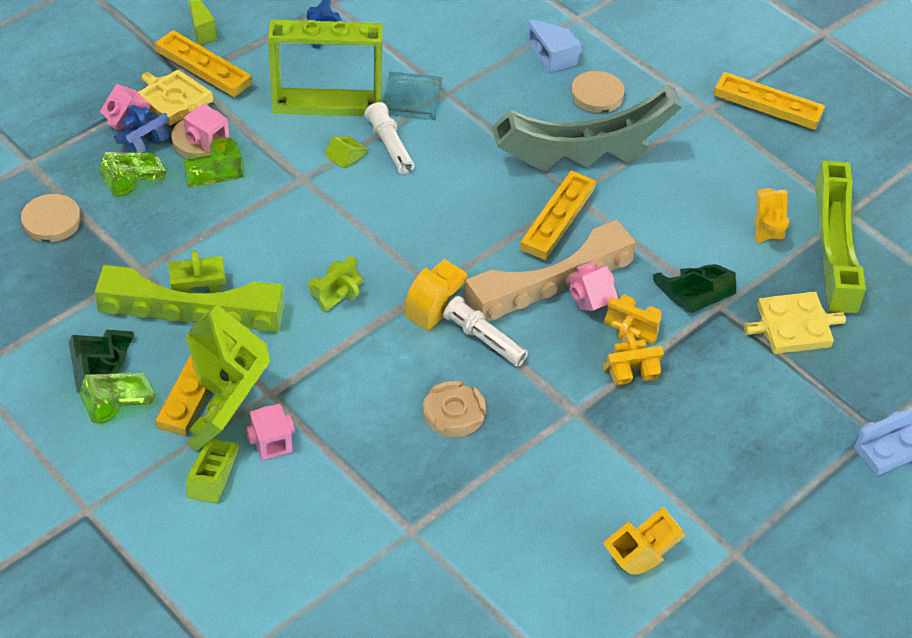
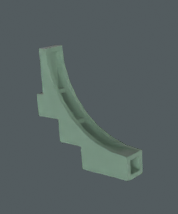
[492,84,682,172]

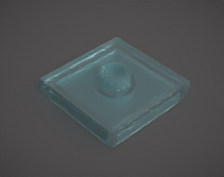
[383,71,442,120]

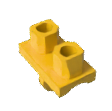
[754,188,789,243]
[604,294,662,345]
[602,333,664,386]

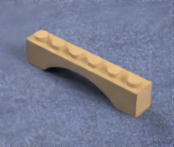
[464,220,636,322]

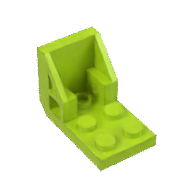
[185,304,270,452]

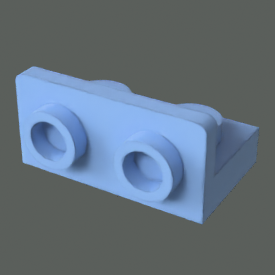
[854,408,912,476]

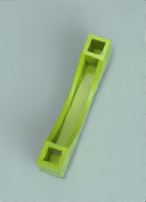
[815,160,866,314]
[94,265,285,332]

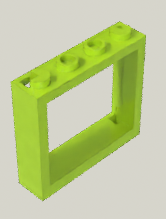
[268,19,383,117]

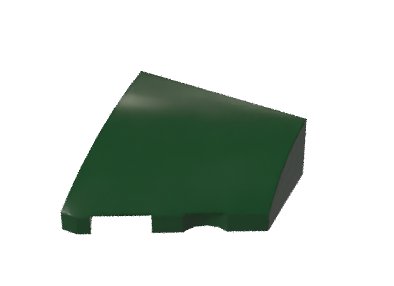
[653,264,736,313]
[69,330,134,394]

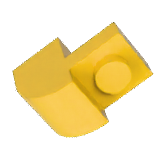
[405,259,468,332]
[603,507,687,575]

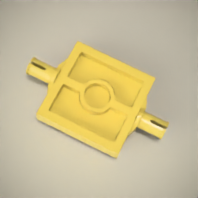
[138,70,213,126]
[744,292,846,354]

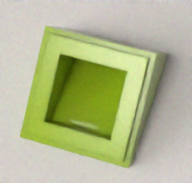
[325,136,368,168]

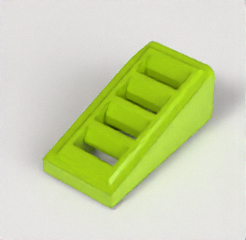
[188,0,217,46]
[186,439,239,503]

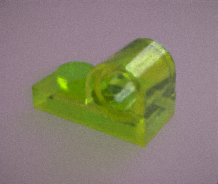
[183,137,244,188]
[99,152,167,197]
[79,373,155,424]

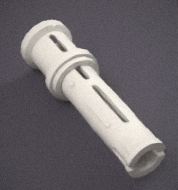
[364,102,415,175]
[443,296,528,367]

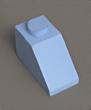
[527,20,581,73]

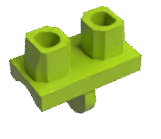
[168,250,226,293]
[307,256,364,312]

